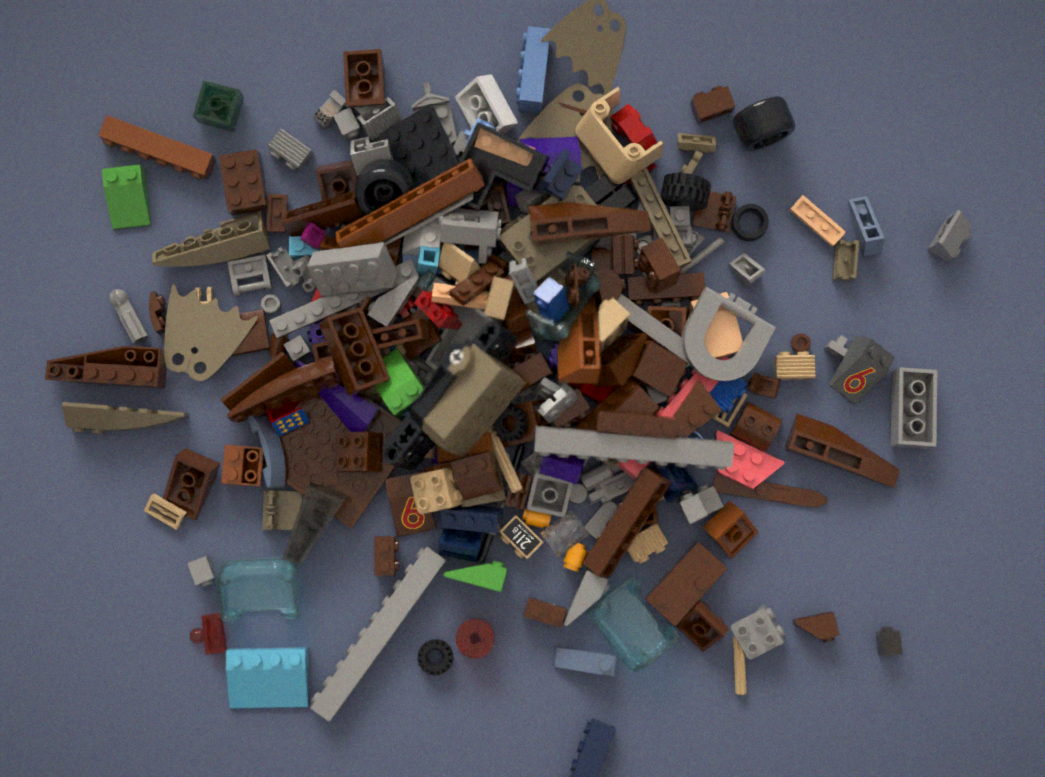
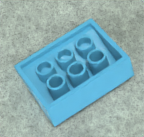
[226,647,309,708]

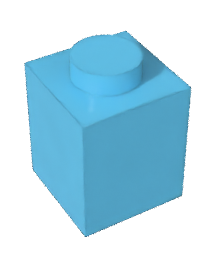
[416,246,440,275]

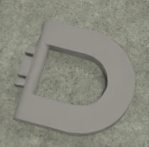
[682,286,775,381]

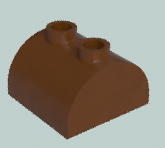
[590,267,625,311]
[729,401,782,452]
[676,600,729,652]

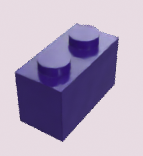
[539,453,585,485]

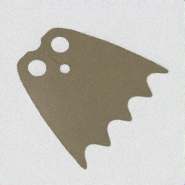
[541,0,626,95]
[519,83,613,179]
[164,284,258,381]

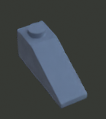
[848,196,885,256]
[554,647,616,676]

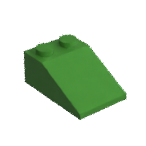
[102,164,151,230]
[375,348,425,417]
[444,560,507,592]

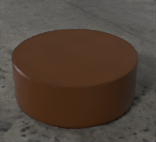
[790,333,811,352]

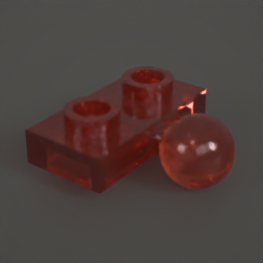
[189,612,227,655]

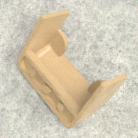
[575,87,663,184]

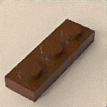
[449,261,505,306]

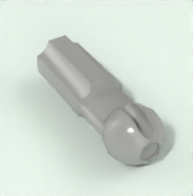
[109,289,149,344]
[580,461,622,491]

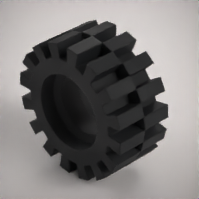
[492,405,529,441]
[417,639,453,676]

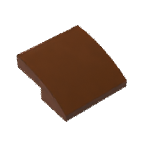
[232,309,270,356]

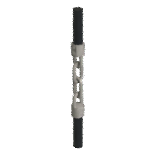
[477,445,526,562]

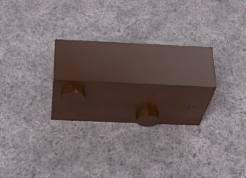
[644,542,728,626]

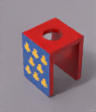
[266,400,310,437]

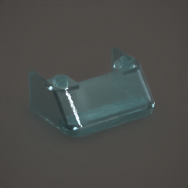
[526,251,601,341]

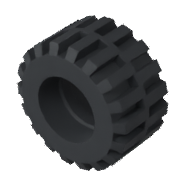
[661,173,711,211]

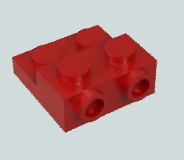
[414,291,463,330]

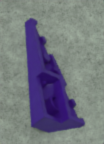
[295,360,380,432]

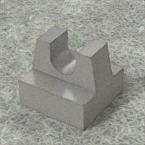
[824,335,848,359]

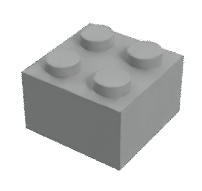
[526,466,573,517]

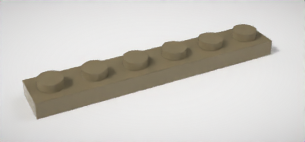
[629,168,691,268]

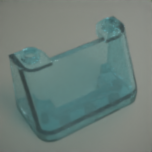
[216,557,301,622]
[587,576,680,672]

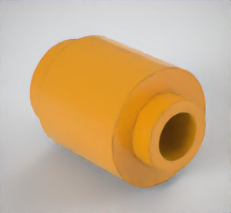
[522,508,551,528]
[563,542,588,572]

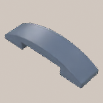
[248,414,286,488]

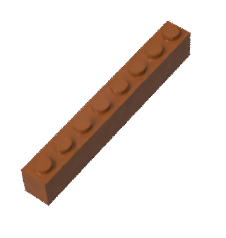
[335,158,485,248]

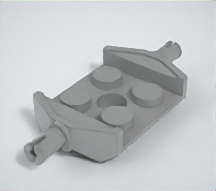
[412,82,457,146]

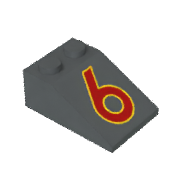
[829,336,895,404]

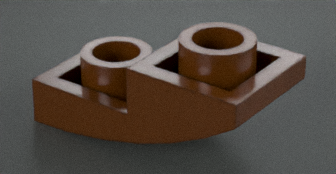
[149,291,166,334]

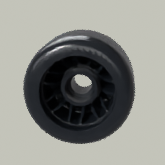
[733,96,795,151]
[355,159,414,216]

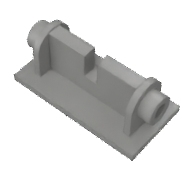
[538,385,578,424]

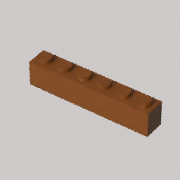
[98,115,216,180]

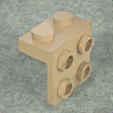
[410,466,463,514]

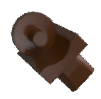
[505,472,532,510]

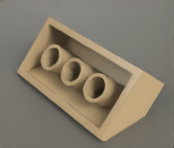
[597,298,630,354]

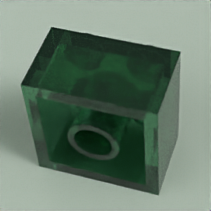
[193,80,244,132]

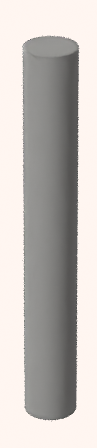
[680,237,725,274]

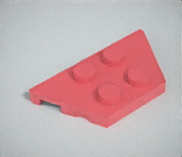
[715,430,784,490]

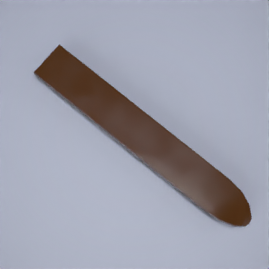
[713,474,827,507]

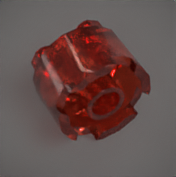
[456,618,495,658]

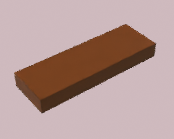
[436,432,493,464]

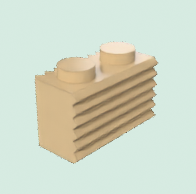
[773,352,816,380]
[627,524,668,564]

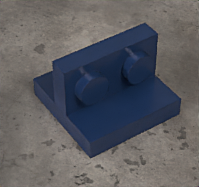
[536,148,583,201]
[652,461,698,503]
[438,528,483,562]

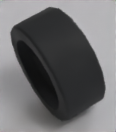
[731,204,769,242]

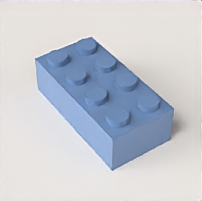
[516,26,551,113]

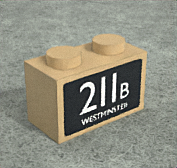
[499,515,543,559]

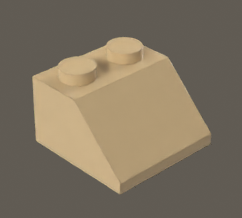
[438,242,480,285]

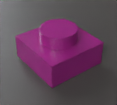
[300,222,326,250]

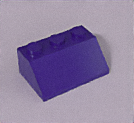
[520,137,581,177]

